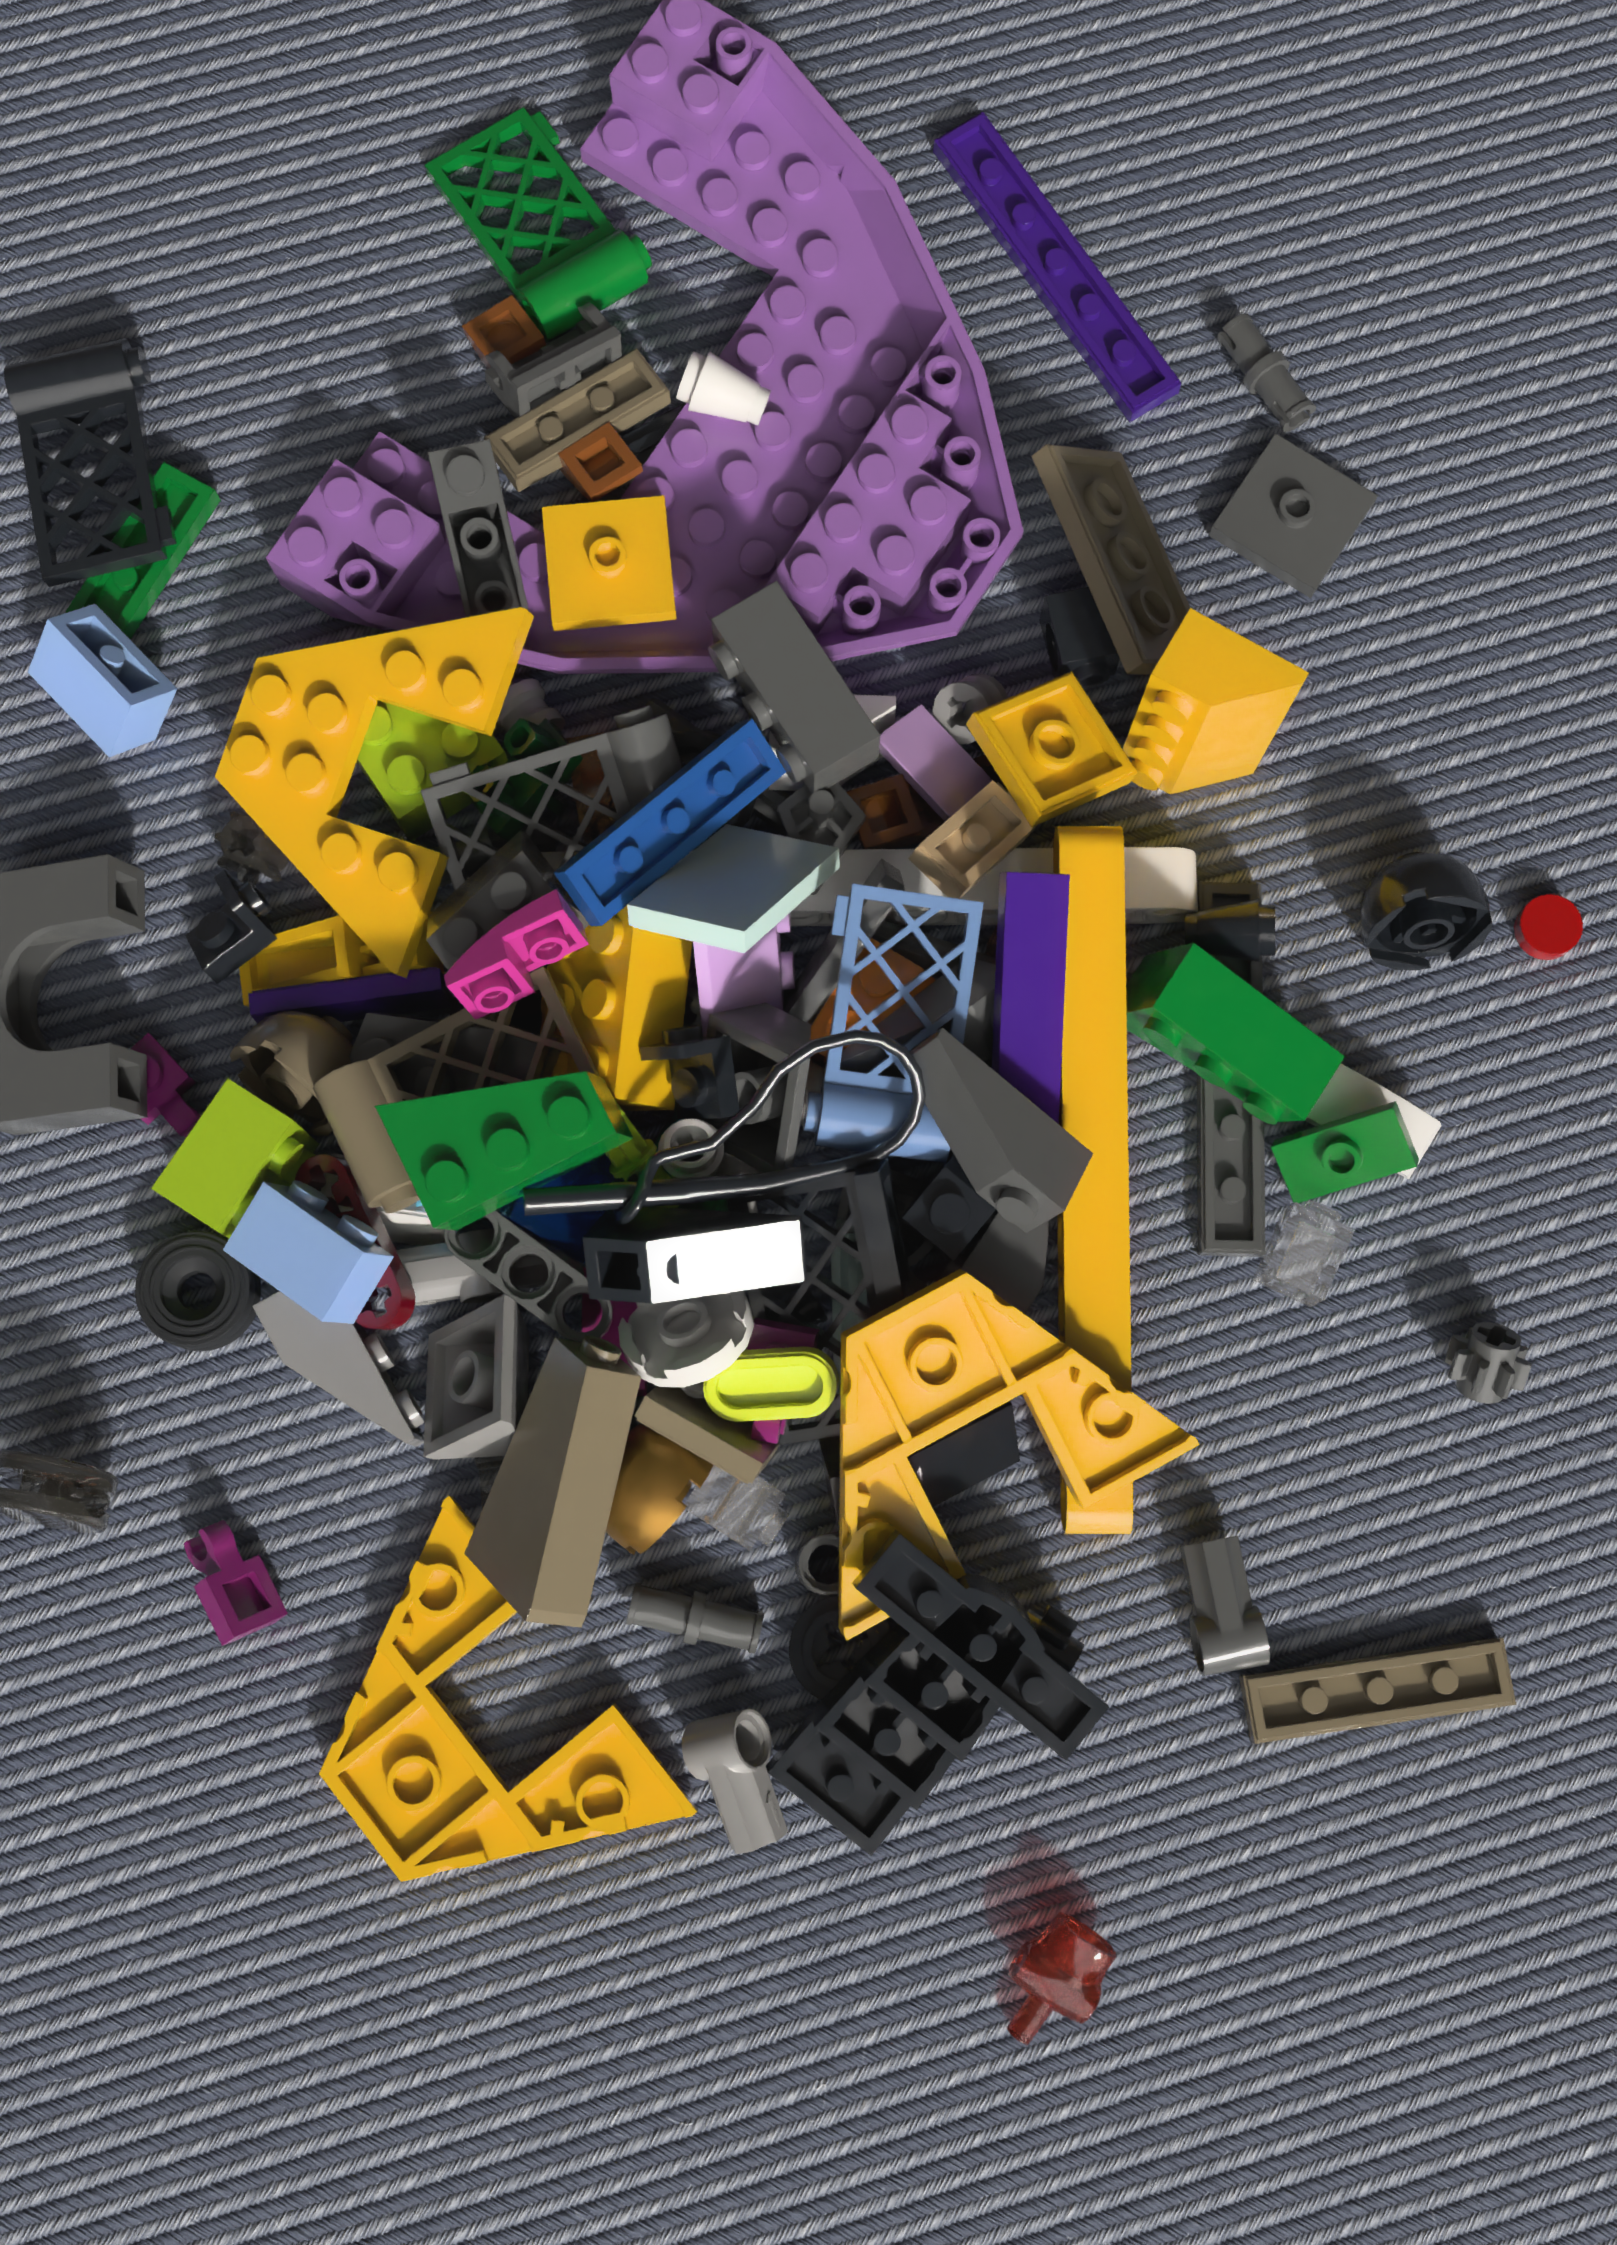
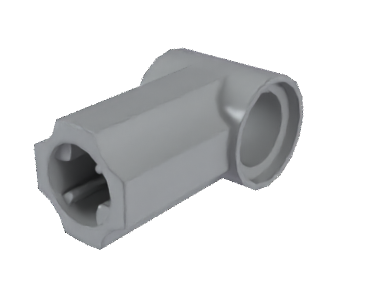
[682,1709,789,1854]

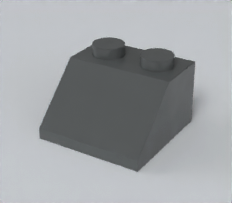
[426,830,589,973]
[699,1003,811,1173]

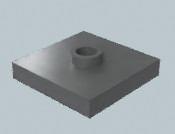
[1209,433,1378,598]

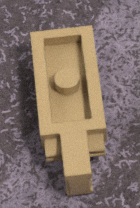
[908,780,1037,899]

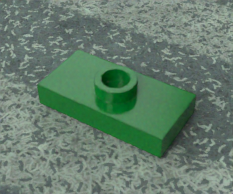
[1271,1101,1419,1204]

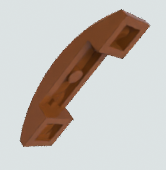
[462,295,643,502]

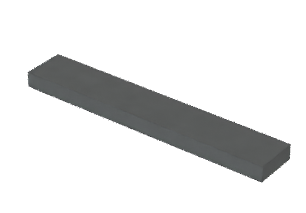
[1197,882,1266,1257]

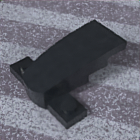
[766,1529,1109,1856]

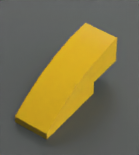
[239,911,444,1007]

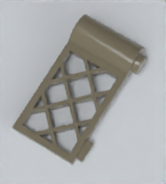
[313,967,600,1214]

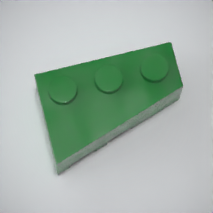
[1126,943,1345,1125]

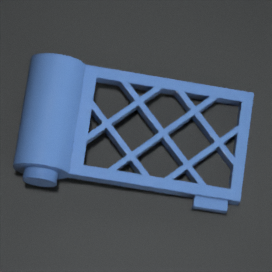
[803,883,984,1163]

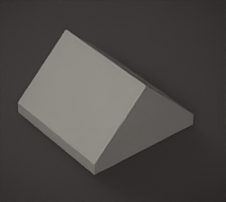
[423,1295,529,1460]

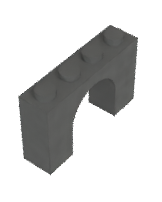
[0,854,148,1135]

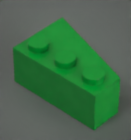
[375,1071,633,1231]

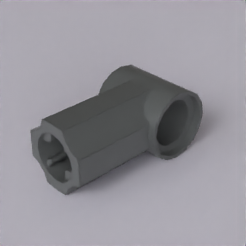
[1180,1536,1270,1676]

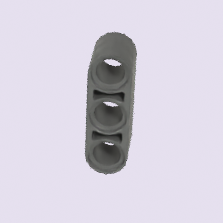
[444,1211,613,1343]

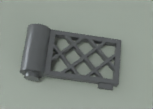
[421,705,683,891]

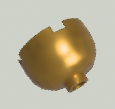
[606,1423,713,1555]

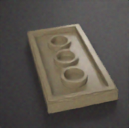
[1031,444,1190,674]

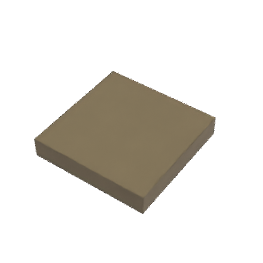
[634,1386,779,1484]

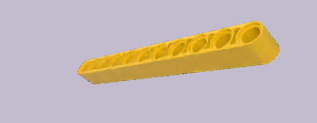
[1053,826,1133,1534]

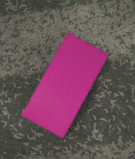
[444,889,589,1020]

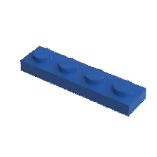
[554,719,786,926]

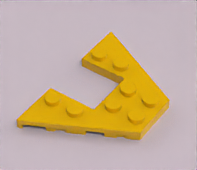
[215,607,534,978]
[838,1269,1200,1640]
[319,1496,698,1882]

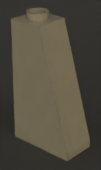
[464,1336,641,1627]

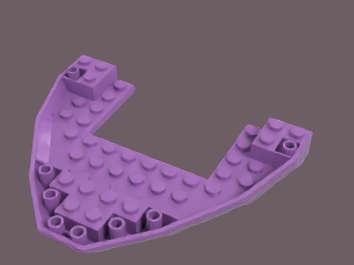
[266,0,1024,674]

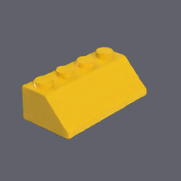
[1123,608,1309,794]

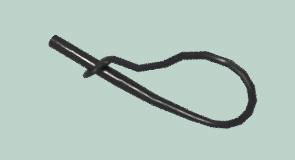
[523,1029,926,1226]

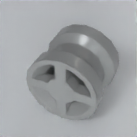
[933,673,1008,744]
[496,678,565,733]

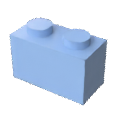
[28,604,177,758]
[223,1180,394,1324]

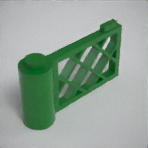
[424,107,652,343]

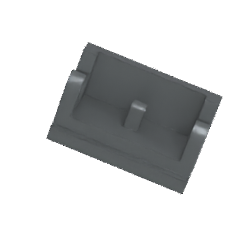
[485,302,622,419]

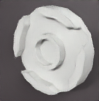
[618,1290,754,1398]

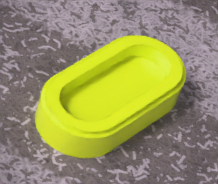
[703,1347,839,1422]

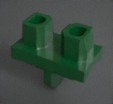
[470,718,584,841]

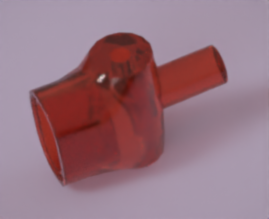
[1007,1912,1117,2045]

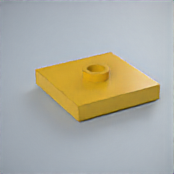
[542,495,677,631]
[966,671,1138,827]

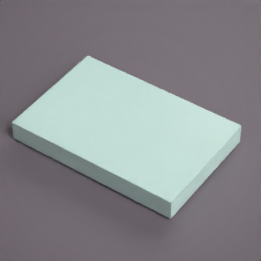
[627,824,840,953]

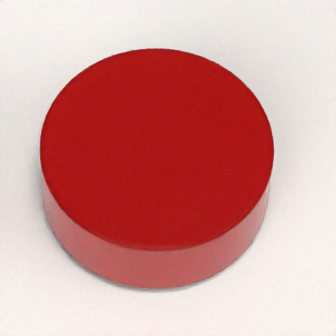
[1514,894,1583,960]

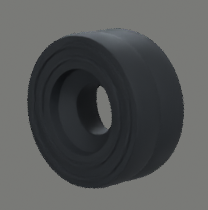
[135,1231,261,1351]

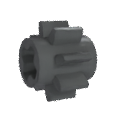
[1444,1322,1532,1404]

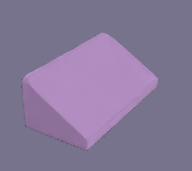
[879,704,992,822]

